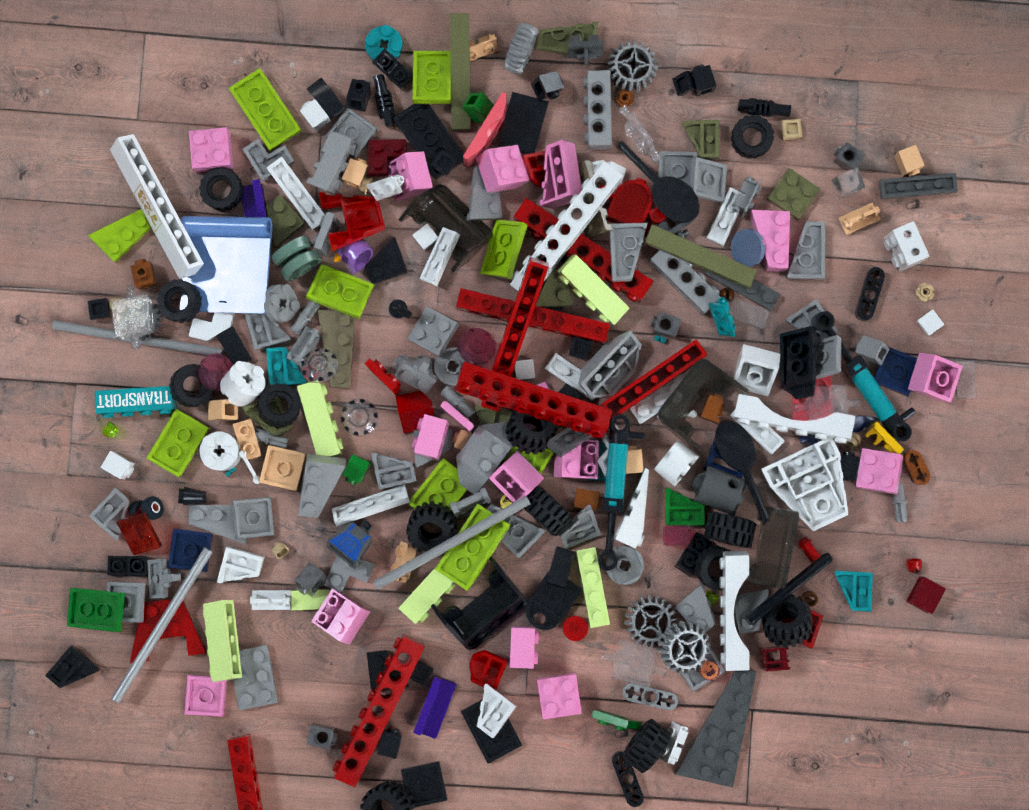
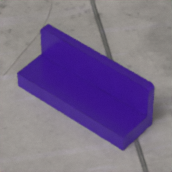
[241,179,268,217]
[413,676,456,739]

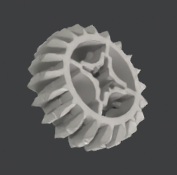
[505,23,538,75]
[607,40,658,92]
[624,595,677,648]
[658,621,711,674]

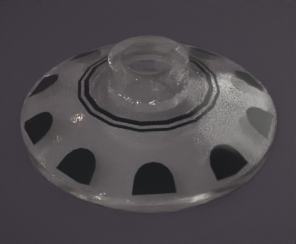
[301,348,338,383]
[340,398,379,437]

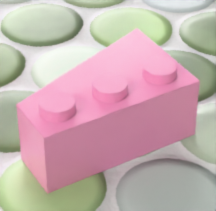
[540,140,582,209]
[748,210,790,272]

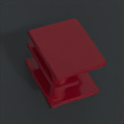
[906,576,946,614]
[759,645,791,672]

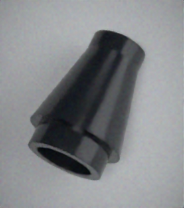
[178,487,207,506]

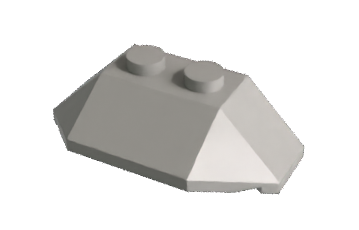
[578,330,642,398]
[456,422,512,494]

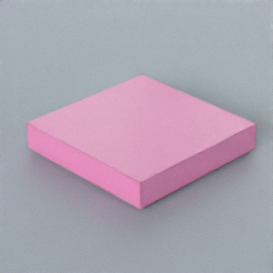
[440,401,475,433]
[184,675,227,717]

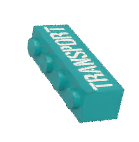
[95,386,177,418]

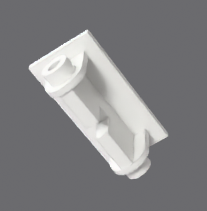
[366,175,404,201]
[250,590,291,610]
[660,721,689,765]

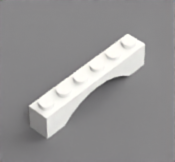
[734,394,855,444]
[719,551,749,671]

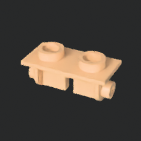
[470,34,499,61]
[838,202,881,235]
[233,419,261,461]
[390,541,417,583]

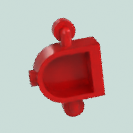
[599,177,665,224]

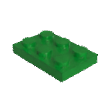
[67,587,125,632]

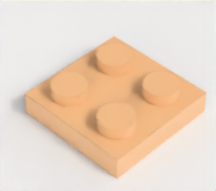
[259,445,307,491]

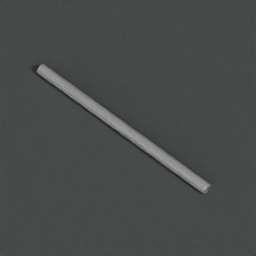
[52,320,223,358]
[373,496,531,590]
[111,547,213,703]

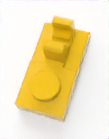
[865,422,904,454]

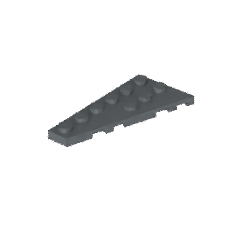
[675,670,756,787]

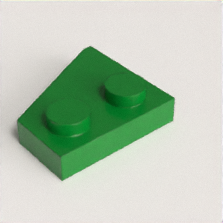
[665,488,705,525]

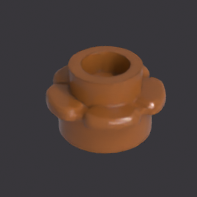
[615,89,634,108]

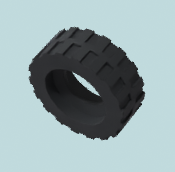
[731,115,774,159]
[199,167,244,211]
[157,279,202,323]
[169,364,215,408]
[257,383,301,428]
[694,545,730,591]

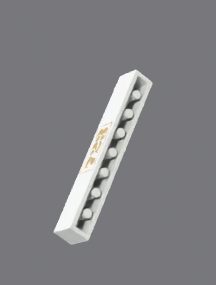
[110,134,204,279]

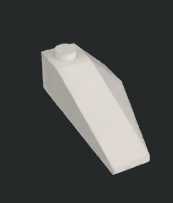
[614,468,649,549]

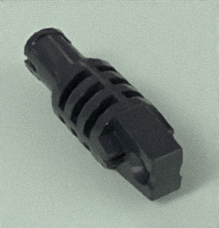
[373,74,396,128]
[737,98,791,117]

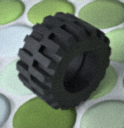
[506,401,558,454]
[524,486,572,536]
[406,501,457,553]
[704,512,757,548]
[761,594,813,648]
[623,719,671,773]
[360,781,415,810]

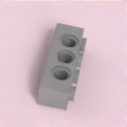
[583,70,612,150]
[649,250,720,316]

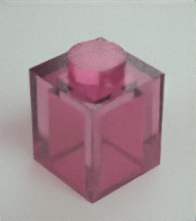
[663,525,692,545]

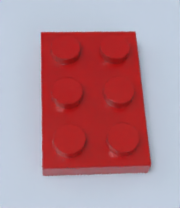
[364,358,402,396]

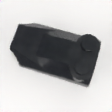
[780,326,821,399]

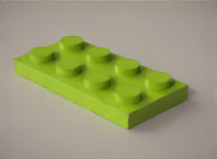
[229,68,302,152]
[435,504,511,591]

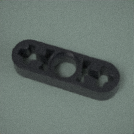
[855,267,885,321]
[612,751,644,807]

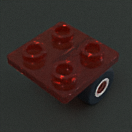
[117,496,164,555]

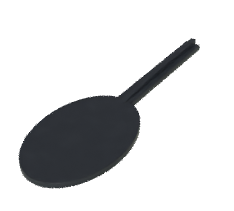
[617,141,700,223]
[715,420,770,523]

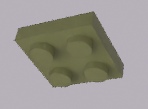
[767,168,820,221]

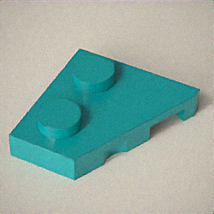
[266,347,306,386]
[835,571,873,612]

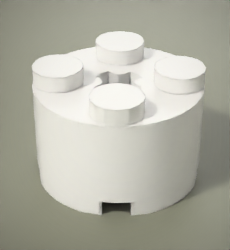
[220,361,265,407]
[200,432,241,471]
[654,440,699,487]

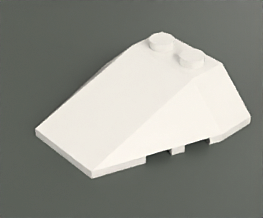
[761,438,848,531]

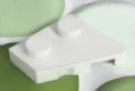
[217,546,265,583]
[477,683,517,738]

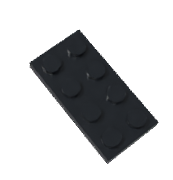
[393,104,464,181]

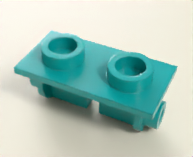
[709,297,736,337]

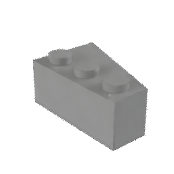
[306,131,356,194]
[298,453,346,518]

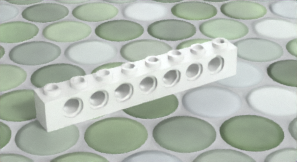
[510,161,624,291]

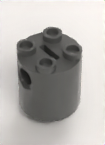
[691,465,747,516]

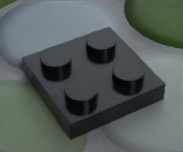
[401,761,448,808]

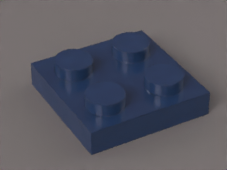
[874,347,917,397]
[168,529,213,572]

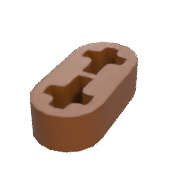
[903,450,930,485]

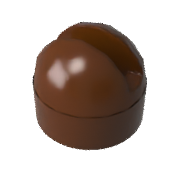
[719,288,734,303]
[802,591,818,607]

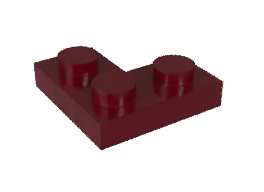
[368,139,407,177]

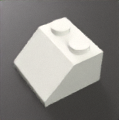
[731,344,780,396]

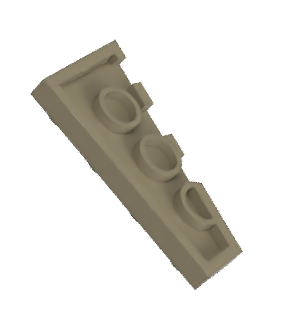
[578,160,612,239]
[317,310,356,389]

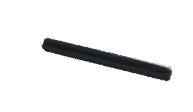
[745,553,833,625]

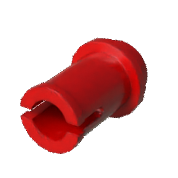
[797,537,821,562]

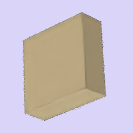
[781,119,803,140]

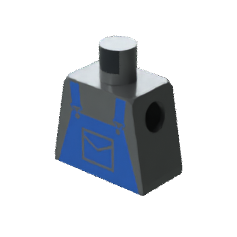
[327,521,373,569]

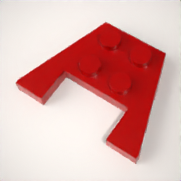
[318,192,385,251]
[130,599,207,663]

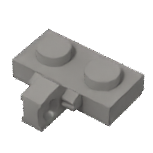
[394,356,437,393]
[147,559,181,599]

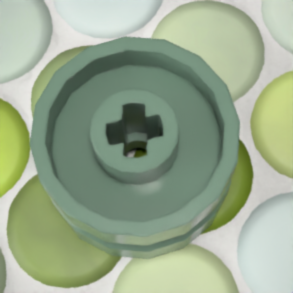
[272,236,322,281]

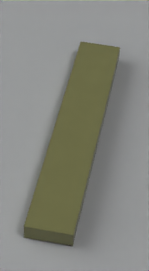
[450,13,471,130]
[644,225,757,289]

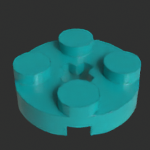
[365,25,403,61]

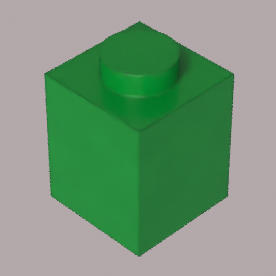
[462,92,494,123]
[342,454,371,485]

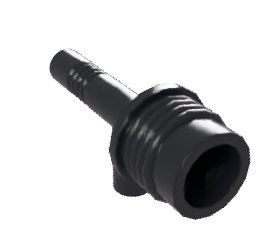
[389,300,412,319]

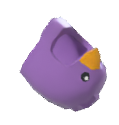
[334,239,373,274]

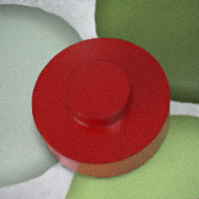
[563,615,588,641]

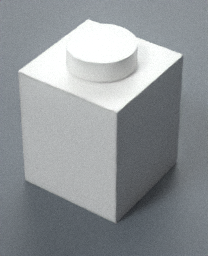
[300,99,331,132]
[100,451,135,480]

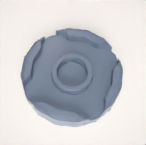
[731,229,766,267]

